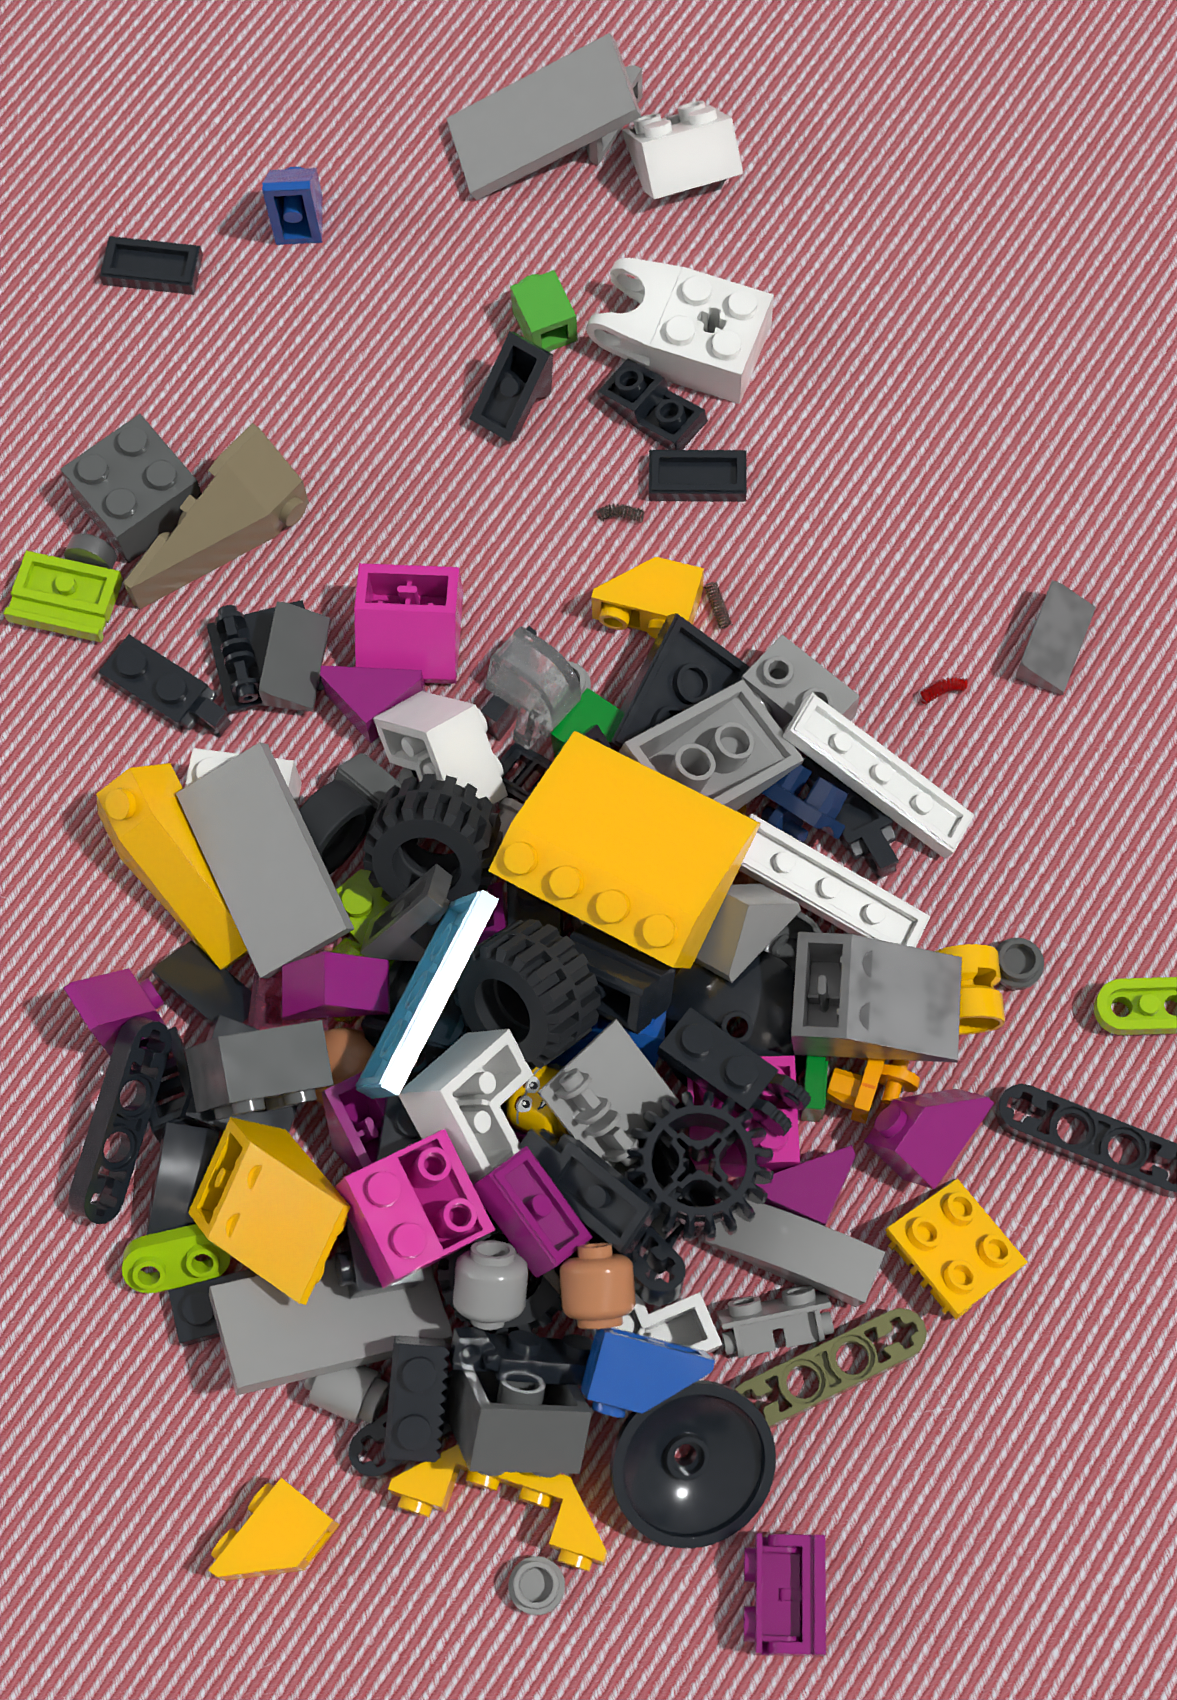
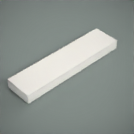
[782,692,974,859]
[739,814,931,947]

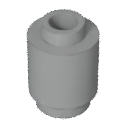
[304,1365,390,1424]

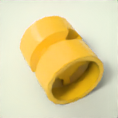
[935,944,1005,1035]

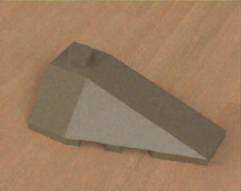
[123,423,309,610]

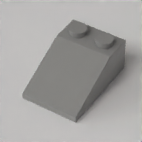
[619,680,804,811]

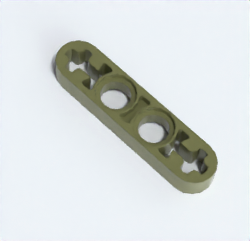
[735,1308,927,1429]

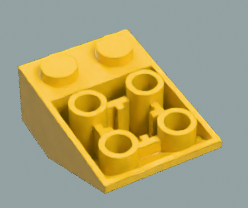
[188,1117,351,1305]

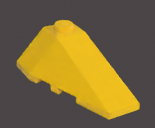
[96,763,248,970]

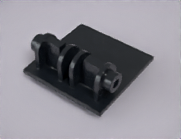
[206,600,324,714]

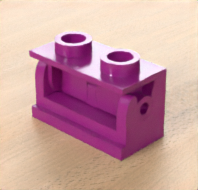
[743,1533,826,1657]

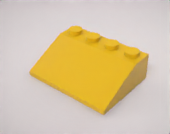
[488,731,761,969]

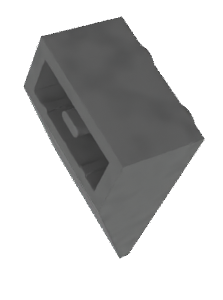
[791,932,962,1063]

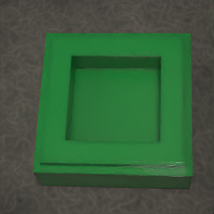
[801,1056,828,1122]

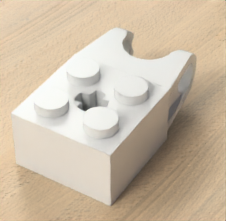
[586,258,774,404]

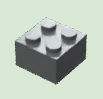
[60,414,202,564]
[185,1020,334,1120]
[445,1369,592,1477]

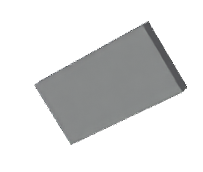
[446,33,642,200]
[176,742,354,979]
[209,1258,453,1396]

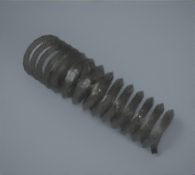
[595,503,644,523]

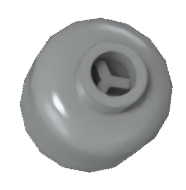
[453,1240,528,1330]

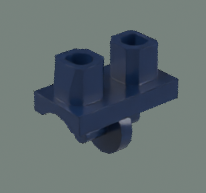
[761,765,848,843]

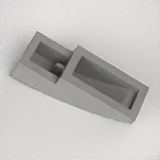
[703,1200,885,1307]

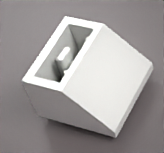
[622,101,744,199]

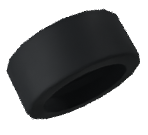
[299,780,374,875]

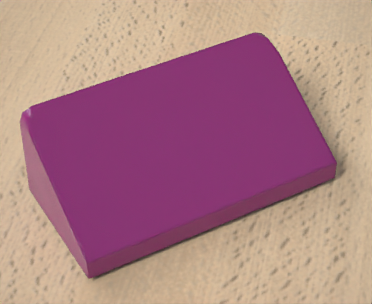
[473,1146,592,1277]

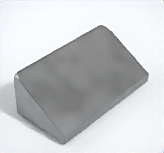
[1015,580,1096,695]

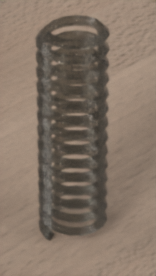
[704,581,733,629]

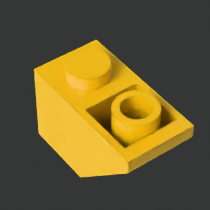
[591,556,704,639]
[208,1478,340,1581]

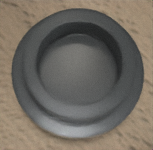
[996,938,1044,990]

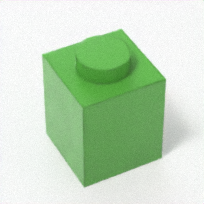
[510,270,578,352]

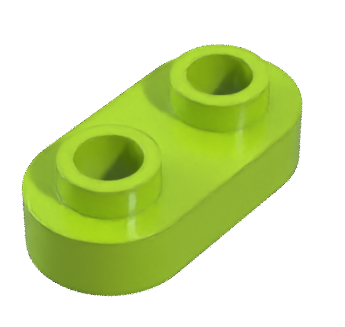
[1094,977,1177,1035]
[122,1224,230,1293]

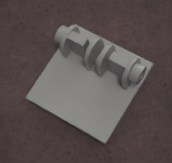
[537,1019,679,1167]

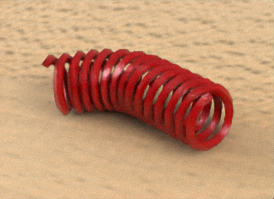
[920,677,968,704]

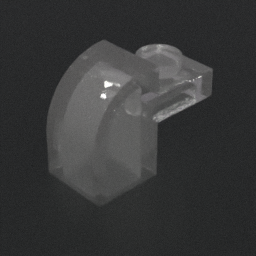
[485,626,581,750]

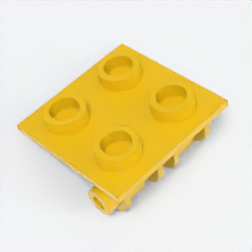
[885,1178,1028,1320]

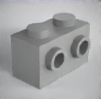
[742,635,860,750]

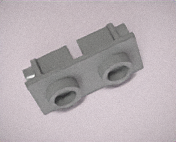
[716,1286,834,1358]

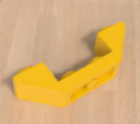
[388,1444,608,1572]

